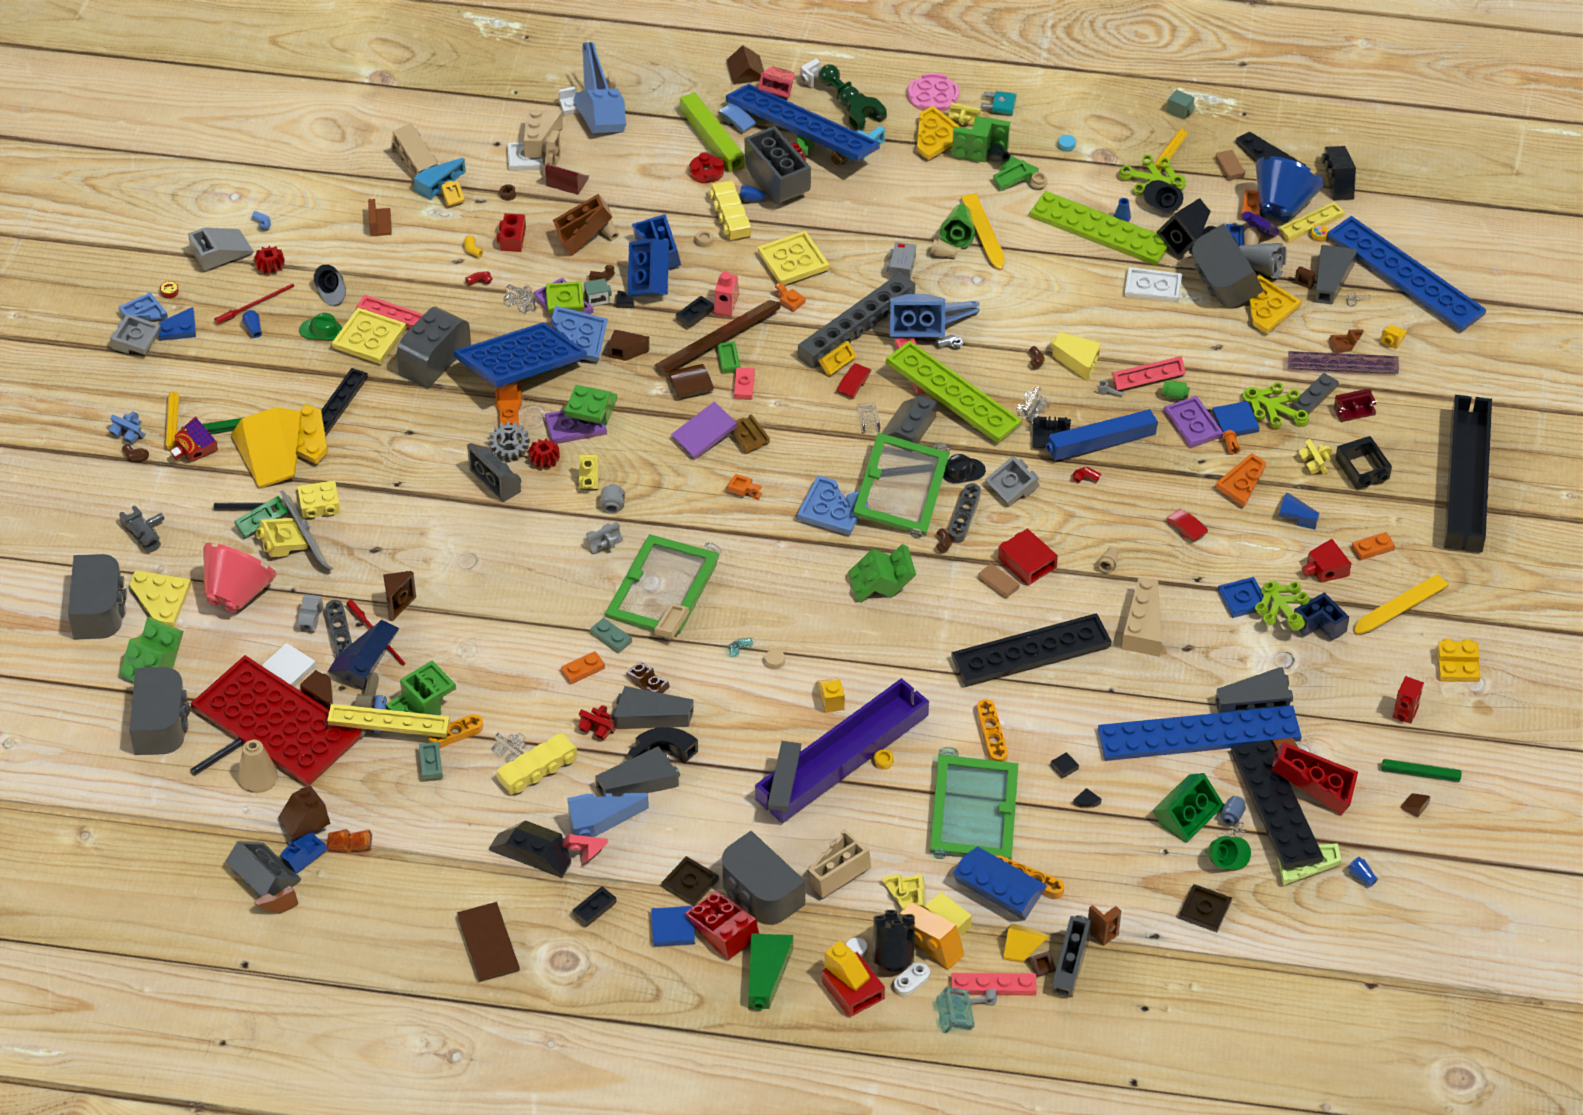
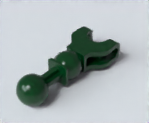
[818,64,887,131]

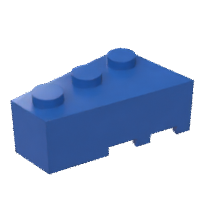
[632,214,681,269]

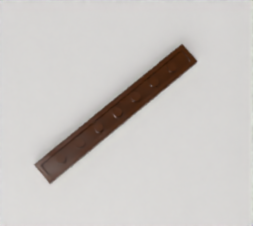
[655,300,781,373]

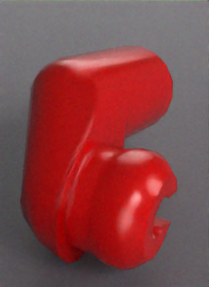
[465,271,493,286]
[1072,467,1101,483]

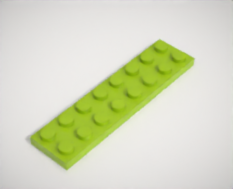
[1029,191,1169,266]
[885,341,1022,443]

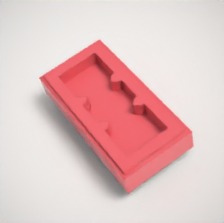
[734,368,755,399]

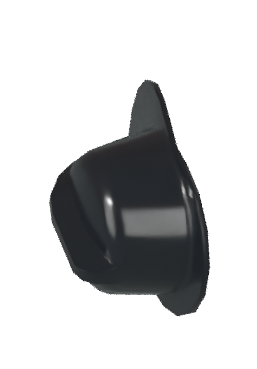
[1143,180,1184,212]
[314,264,346,305]
[943,454,986,483]

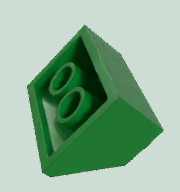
[1152,773,1224,842]

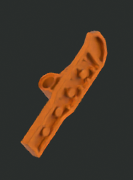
[495,380,522,439]

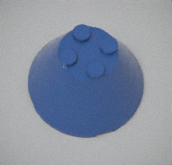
[1256,156,1324,222]

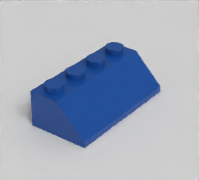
[953,846,1047,920]

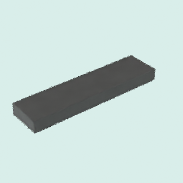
[768,741,801,811]

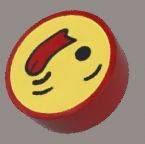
[160,281,179,298]

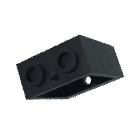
[1335,436,1392,490]

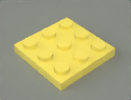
[758,231,829,285]
[332,308,407,364]

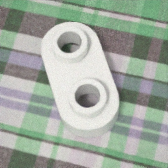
[894,963,930,997]

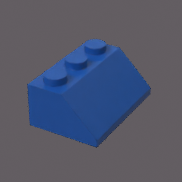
[627,238,669,297]

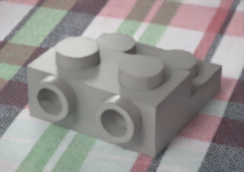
[110,314,161,355]
[985,455,1040,506]

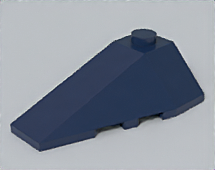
[328,620,399,690]

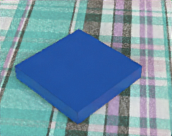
[1212,401,1260,436]
[1218,577,1269,618]
[651,906,695,947]

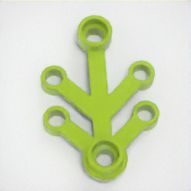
[1119,154,1186,196]
[1243,382,1309,429]
[1255,581,1310,631]

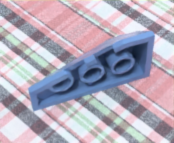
[567,793,649,837]

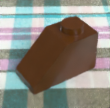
[300,670,333,710]

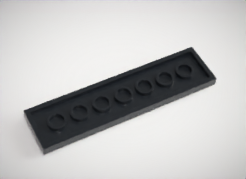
[951,613,1112,686]
[1231,740,1324,870]

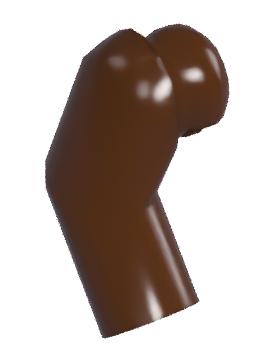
[589,265,615,280]
[1029,346,1045,369]
[936,528,952,553]

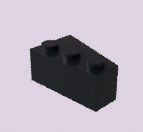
[1321,146,1356,201]

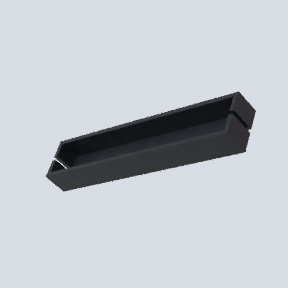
[1444,394,1492,552]

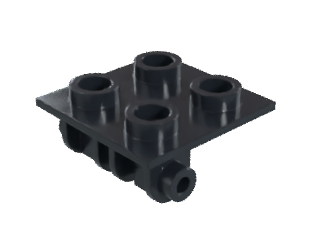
[1033,416,1071,449]

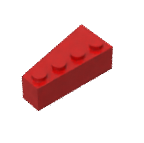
[1271,742,1358,816]

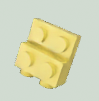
[298,481,340,519]
[256,518,309,557]

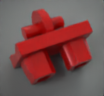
[578,705,616,740]

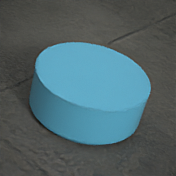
[1058,135,1076,151]

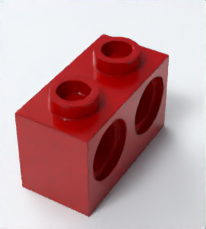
[497,213,526,252]
[1393,676,1424,724]

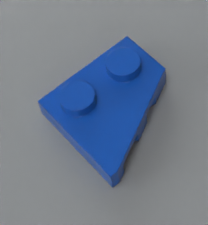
[158,307,196,341]

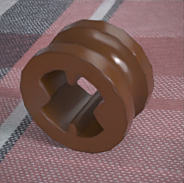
[500,184,516,201]

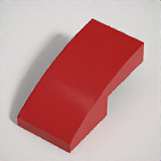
[837,363,871,399]
[1166,508,1208,541]

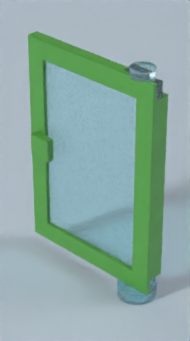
[930,747,1019,859]

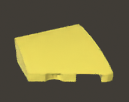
[882,874,926,910]

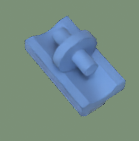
[109,412,146,444]

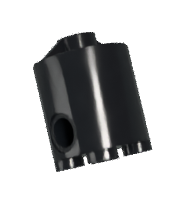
[873,910,915,971]

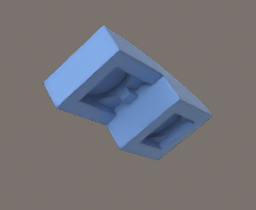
[718,103,756,134]

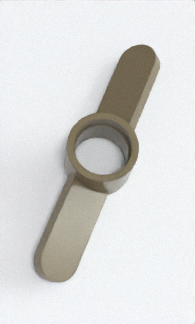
[355,672,379,738]

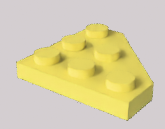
[129,570,191,627]

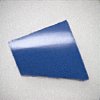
[1279,492,1320,530]
[280,832,328,874]

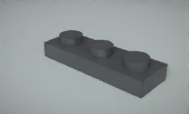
[1291,373,1339,415]

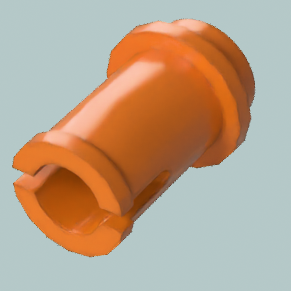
[1222,430,1241,455]

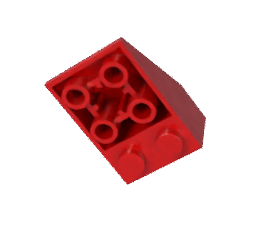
[685,891,759,959]

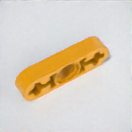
[428,714,483,748]

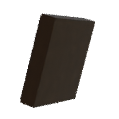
[661,856,719,906]
[1178,884,1232,933]

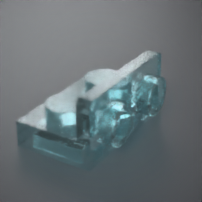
[936,987,975,1033]

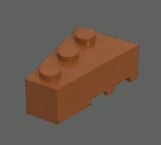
[553,194,613,256]

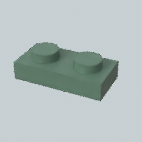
[590,618,632,654]
[419,741,443,780]

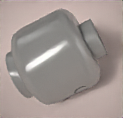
[600,484,625,513]

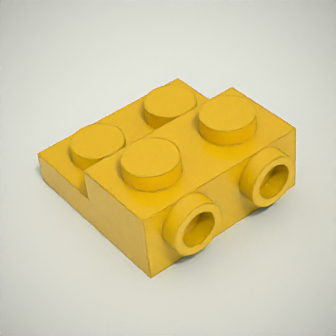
[1437,638,1481,682]

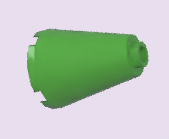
[940,204,975,248]

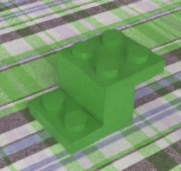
[952,116,1010,163]
[565,385,617,425]
[848,544,916,602]
[119,617,184,682]
[385,660,456,715]

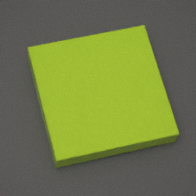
[546,281,584,314]

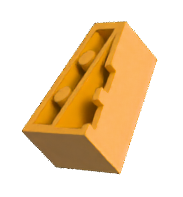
[899,903,965,970]

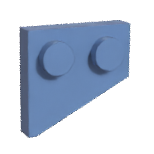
[118,292,168,321]

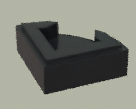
[616,290,634,308]
[1073,788,1102,807]

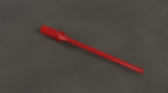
[214,283,294,325]
[346,599,406,666]

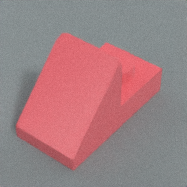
[562,834,608,865]

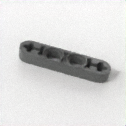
[949,483,981,543]
[326,600,352,657]

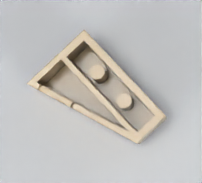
[524,109,563,158]
[390,123,438,177]
[808,829,871,898]

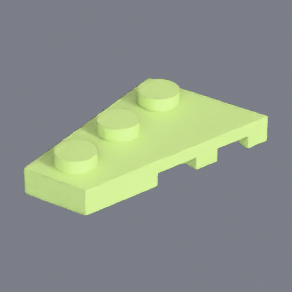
[1277,843,1341,885]

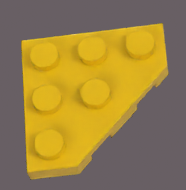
[917,105,960,160]
[1249,275,1301,334]
[296,403,328,464]

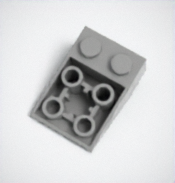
[188,227,254,271]

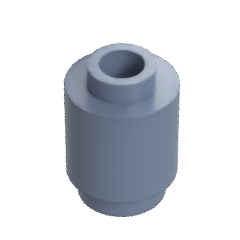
[1220,796,1246,826]

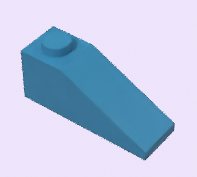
[414,158,466,200]

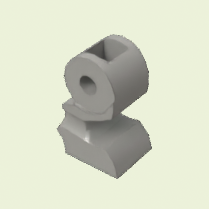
[298,594,324,631]

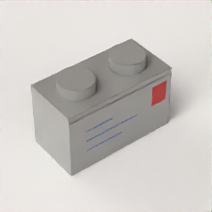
[886,242,916,280]

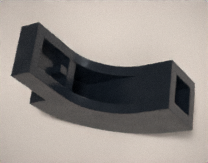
[628,727,698,763]

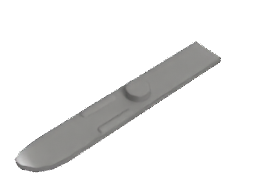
[280,490,333,570]

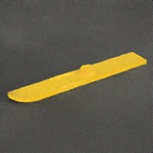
[961,193,1004,270]
[1354,574,1449,635]

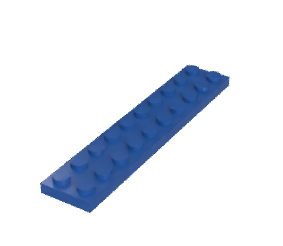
[726,83,880,161]
[1327,216,1486,332]
[1098,705,1302,761]

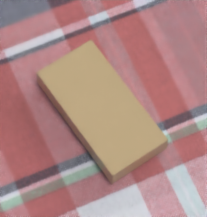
[654,603,689,639]

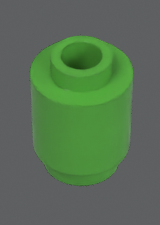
[1162,380,1190,401]

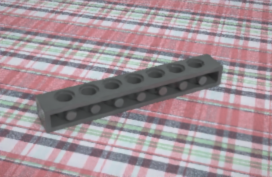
[798,272,916,369]

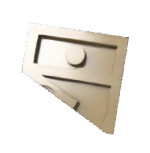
[543,130,561,178]

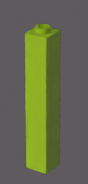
[680,92,744,173]

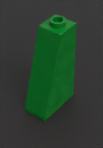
[748,934,793,1010]

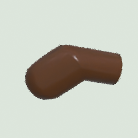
[122,444,149,462]

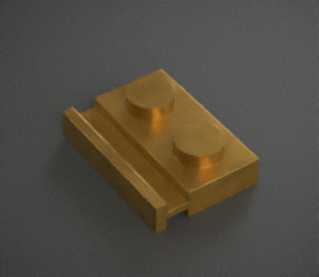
[731,414,770,453]

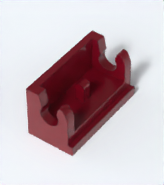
[1334,388,1376,422]

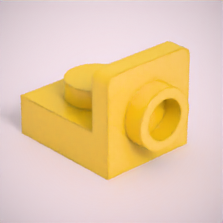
[440,181,465,207]
[1380,324,1407,349]

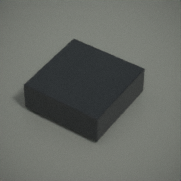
[1051,752,1079,778]

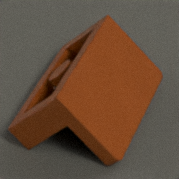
[368,199,392,236]
[1088,905,1122,946]

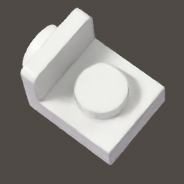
[800,59,820,88]
[559,87,580,116]

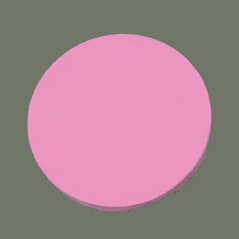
[908,73,959,112]

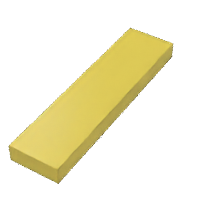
[1278,202,1345,242]

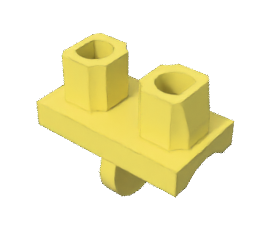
[948,102,981,125]
[1298,439,1332,475]
[579,454,598,489]

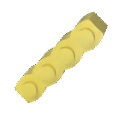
[709,180,751,240]
[497,733,577,795]

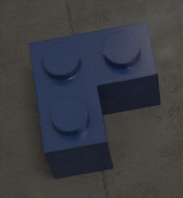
[1294,592,1349,640]

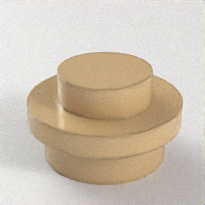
[1030,172,1048,188]

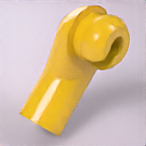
[464,235,483,258]

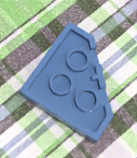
[551,306,608,363]
[797,475,857,535]

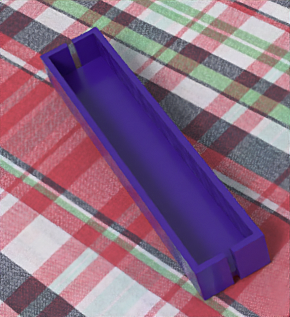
[755,678,929,824]

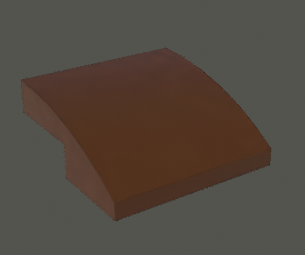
[668,364,714,399]

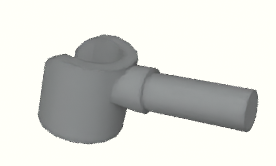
[1097,380,1123,397]
[967,989,997,1006]

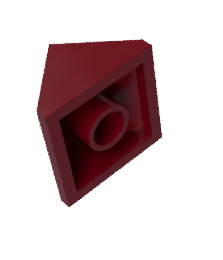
[545,165,589,195]

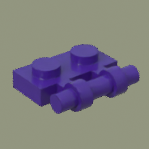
[1243,211,1279,237]

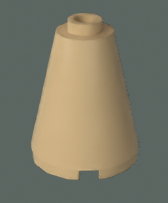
[237,740,278,793]

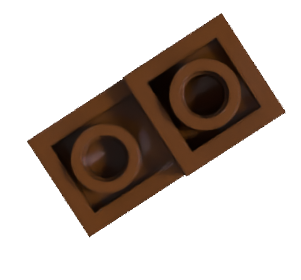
[626,661,670,693]

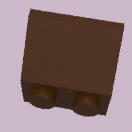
[278,786,331,839]

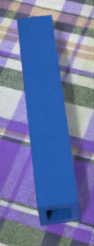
[1046,409,1158,460]

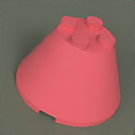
[203,543,277,613]

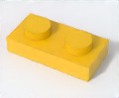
[818,341,857,376]

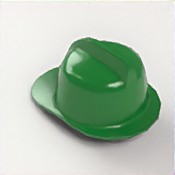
[299,313,342,340]
[1205,836,1251,870]

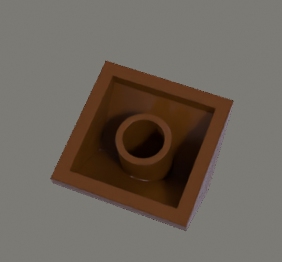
[726,45,764,85]
[383,571,416,622]

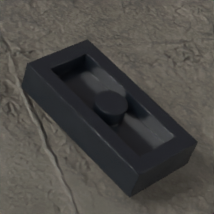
[676,296,714,328]
[572,886,617,927]

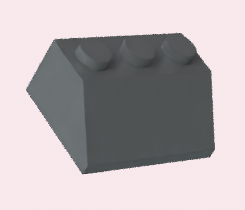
[882,396,937,453]
[467,443,522,502]
[226,841,301,897]

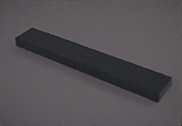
[321,368,368,436]

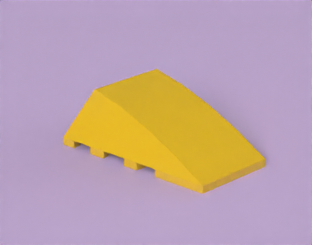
[231,407,302,488]

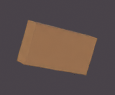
[1216,150,1245,180]
[978,563,1020,598]

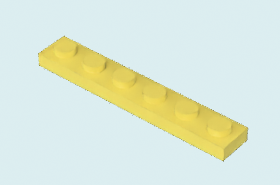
[327,704,450,738]

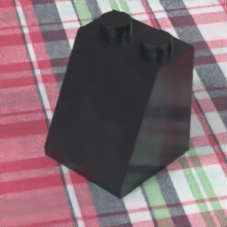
[1156,198,1211,260]

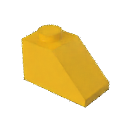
[817,677,845,713]
[825,940,870,991]

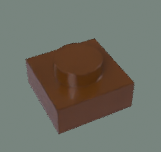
[1294,266,1316,289]

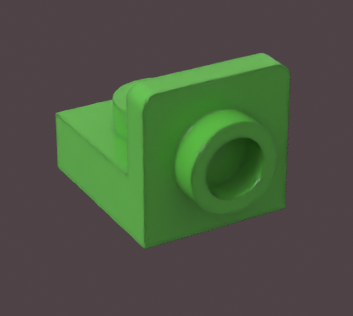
[796,135,814,156]

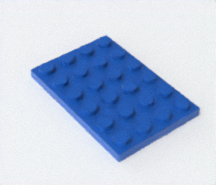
[454,322,587,387]

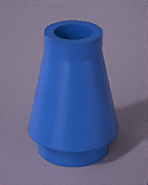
[739,185,766,202]
[1114,198,1131,222]
[242,310,262,338]
[1348,857,1378,887]

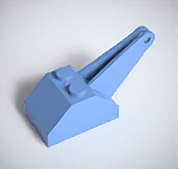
[573,42,626,133]
[890,294,979,337]

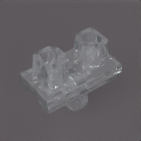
[503,284,537,314]
[1016,387,1049,423]
[491,733,526,763]

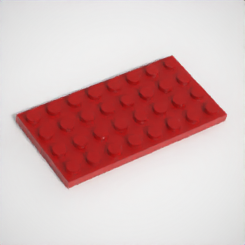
[190,655,362,786]

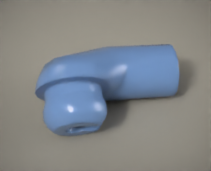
[252,211,271,230]

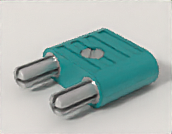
[981,91,1017,115]

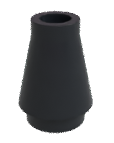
[988,144,1010,162]

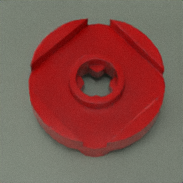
[689,152,724,184]

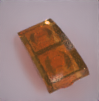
[327,829,372,853]

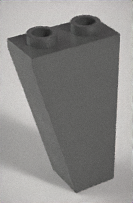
[1314,245,1357,305]
[1215,667,1293,713]
[611,686,694,729]
[595,746,680,797]
[1052,915,1091,997]

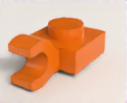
[774,282,806,312]
[727,474,762,499]

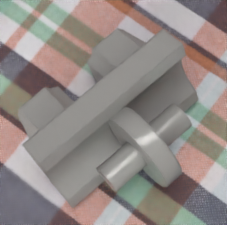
[586,522,623,554]

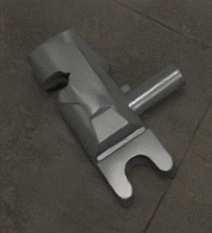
[119,506,165,553]

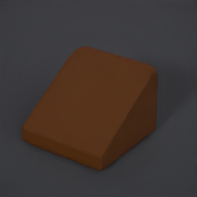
[1401,793,1430,817]
[1027,950,1056,977]

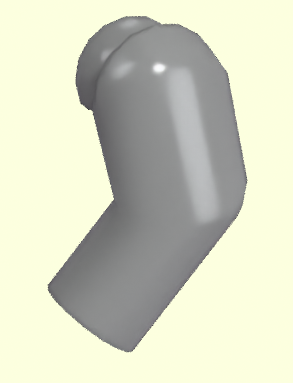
[935,335,963,349]

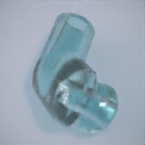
[728,637,753,656]

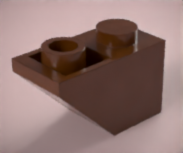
[608,329,650,361]

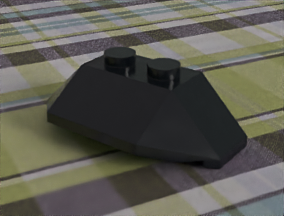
[489,820,571,878]

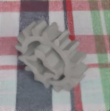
[489,421,530,461]

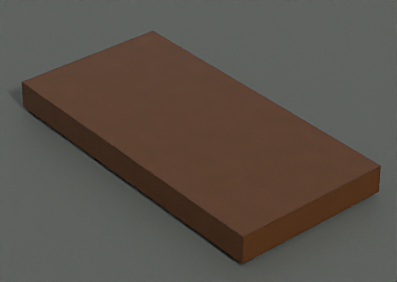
[457,902,520,982]

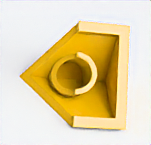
[1003,923,1049,963]

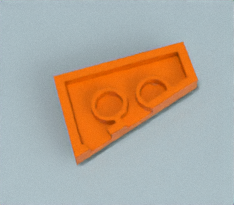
[1215,453,1266,507]

